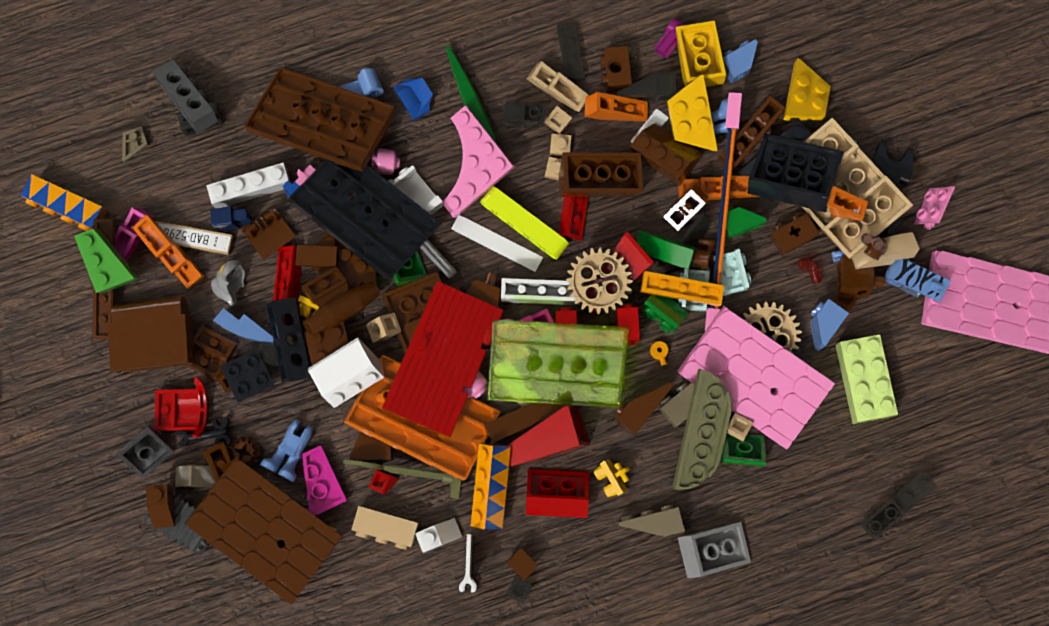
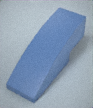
[213,308,274,344]

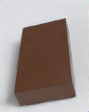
[296,245,338,267]

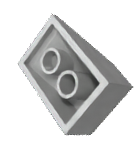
[678,522,751,578]

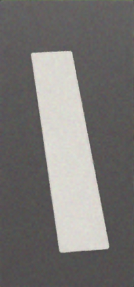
[451,215,543,272]

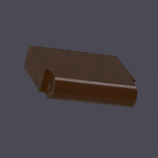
[108,296,195,374]

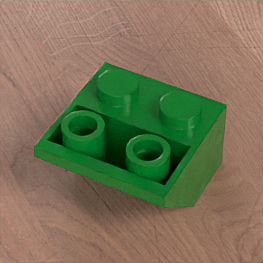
[642,294,689,334]

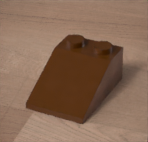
[614,382,674,437]

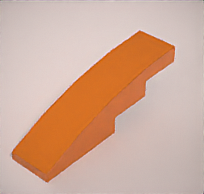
[678,176,759,200]
[132,214,204,289]

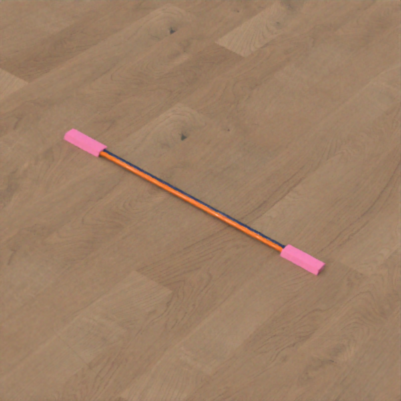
[705,93,743,331]

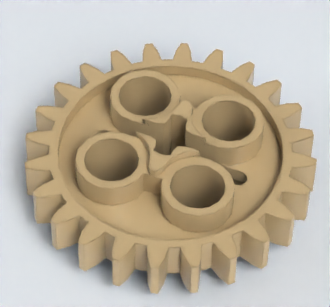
[566,247,633,314]
[742,302,802,354]

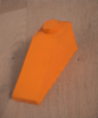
[585,92,648,121]

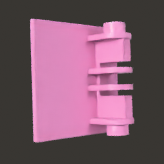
[914,186,955,230]

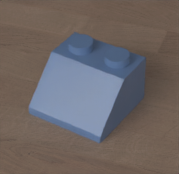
[810,299,849,351]

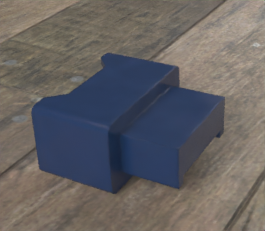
[210,206,252,232]

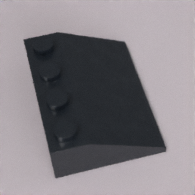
[748,133,844,212]

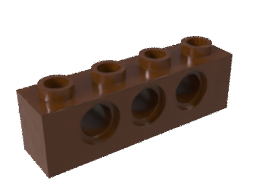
[717,96,785,173]

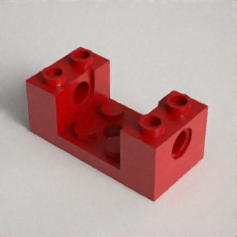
[555,304,640,350]

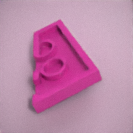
[302,445,348,516]

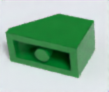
[718,207,767,240]

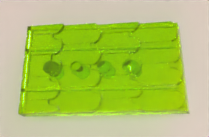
[488,320,629,408]

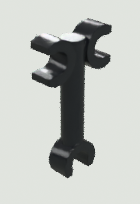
[176,417,232,446]

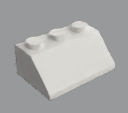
[308,338,384,408]

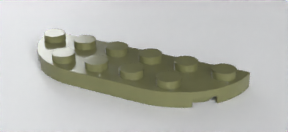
[672,368,731,490]

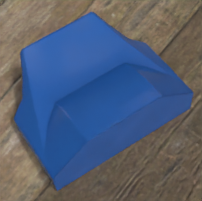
[393,77,433,121]

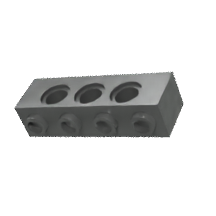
[153,60,218,134]

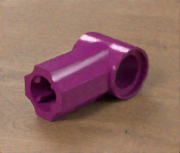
[654,18,685,59]

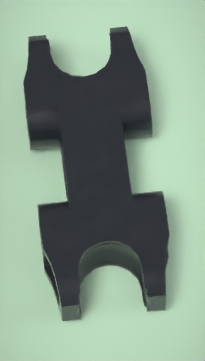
[871,140,914,238]

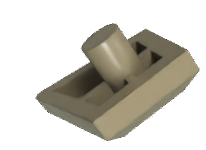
[122,126,148,162]

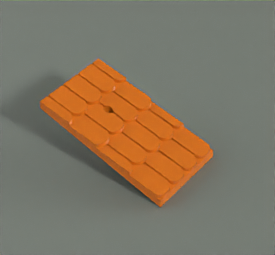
[343,355,501,480]

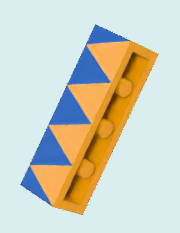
[21,174,107,231]
[471,444,511,529]

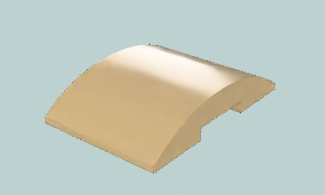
[802,118,913,259]

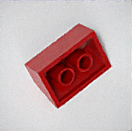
[526,469,589,518]

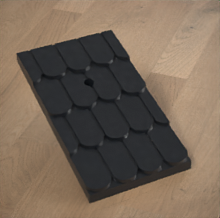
[286,159,442,280]

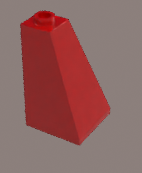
[585,232,654,315]
[507,405,589,466]

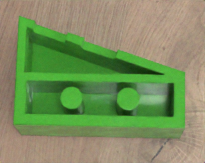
[74,229,140,293]

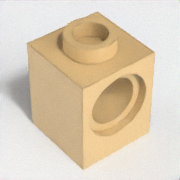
[366,313,401,343]

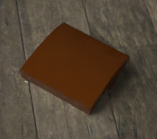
[186,325,237,382]

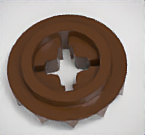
[228,436,261,468]

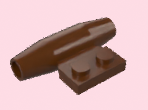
[302,266,380,335]

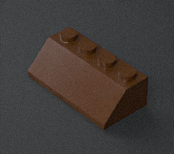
[558,152,643,197]

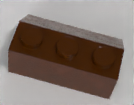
[630,123,703,186]

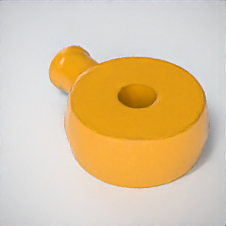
[650,341,669,366]

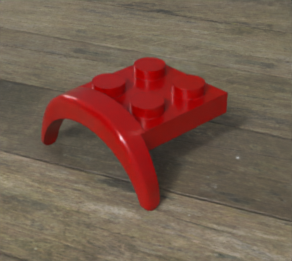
[154,377,208,438]

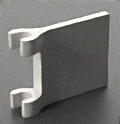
[459,534,477,592]

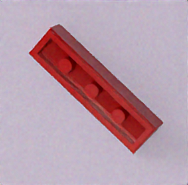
[559,197,589,241]
[273,245,302,325]

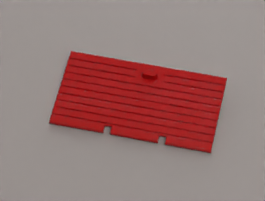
[382,281,504,437]

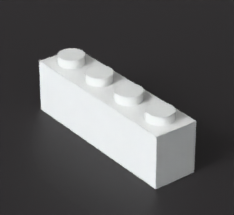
[206,163,292,208]
[501,278,583,305]

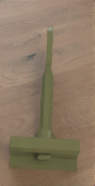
[343,460,461,499]

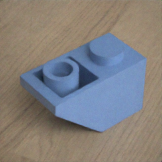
[722,39,758,84]

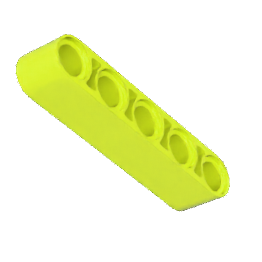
[480,186,569,260]

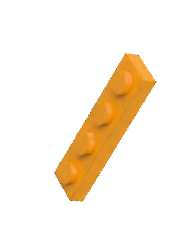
[640,271,724,307]

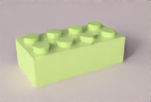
[835,335,898,424]

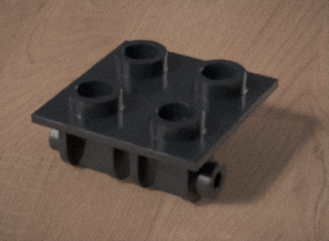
[220,349,275,403]

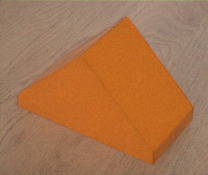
[827,186,868,221]

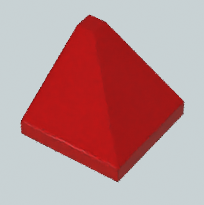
[368,469,398,495]

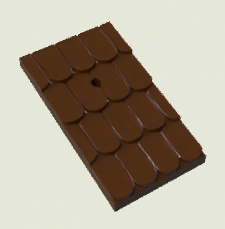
[244,67,397,172]
[184,456,342,605]

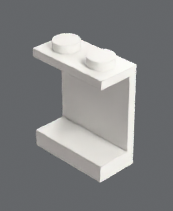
[388,165,444,215]

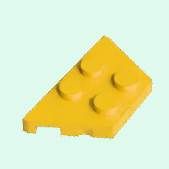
[783,58,831,121]
[667,75,718,151]

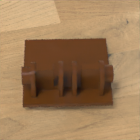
[241,206,296,260]

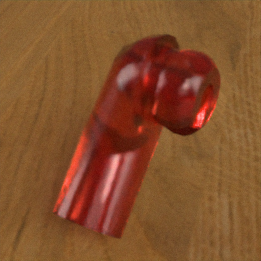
[797,257,822,284]

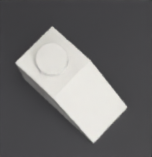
[415,518,462,553]

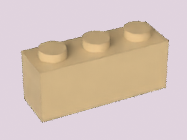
[351,506,419,550]

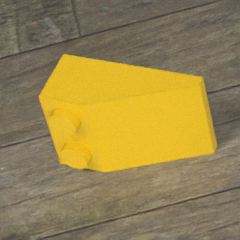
[675,21,726,87]

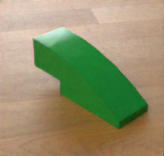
[636,230,696,269]

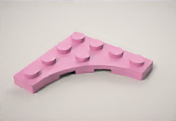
[443,105,515,218]

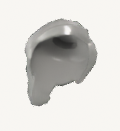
[211,260,246,307]

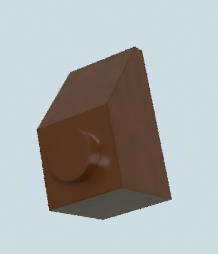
[146,484,175,529]

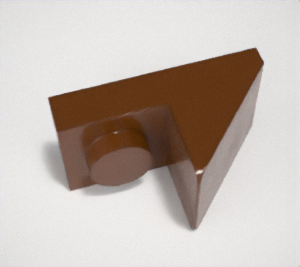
[204,441,231,481]

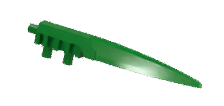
[445,45,505,178]

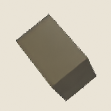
[175,465,216,487]

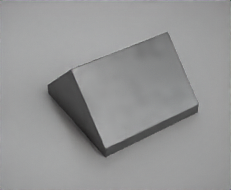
[116,426,174,479]

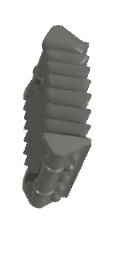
[144,483,209,555]

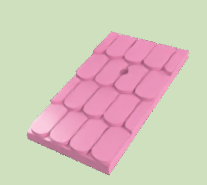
[921,251,1049,354]
[677,306,835,449]

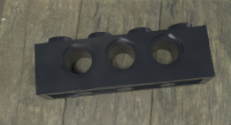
[266,297,312,384]

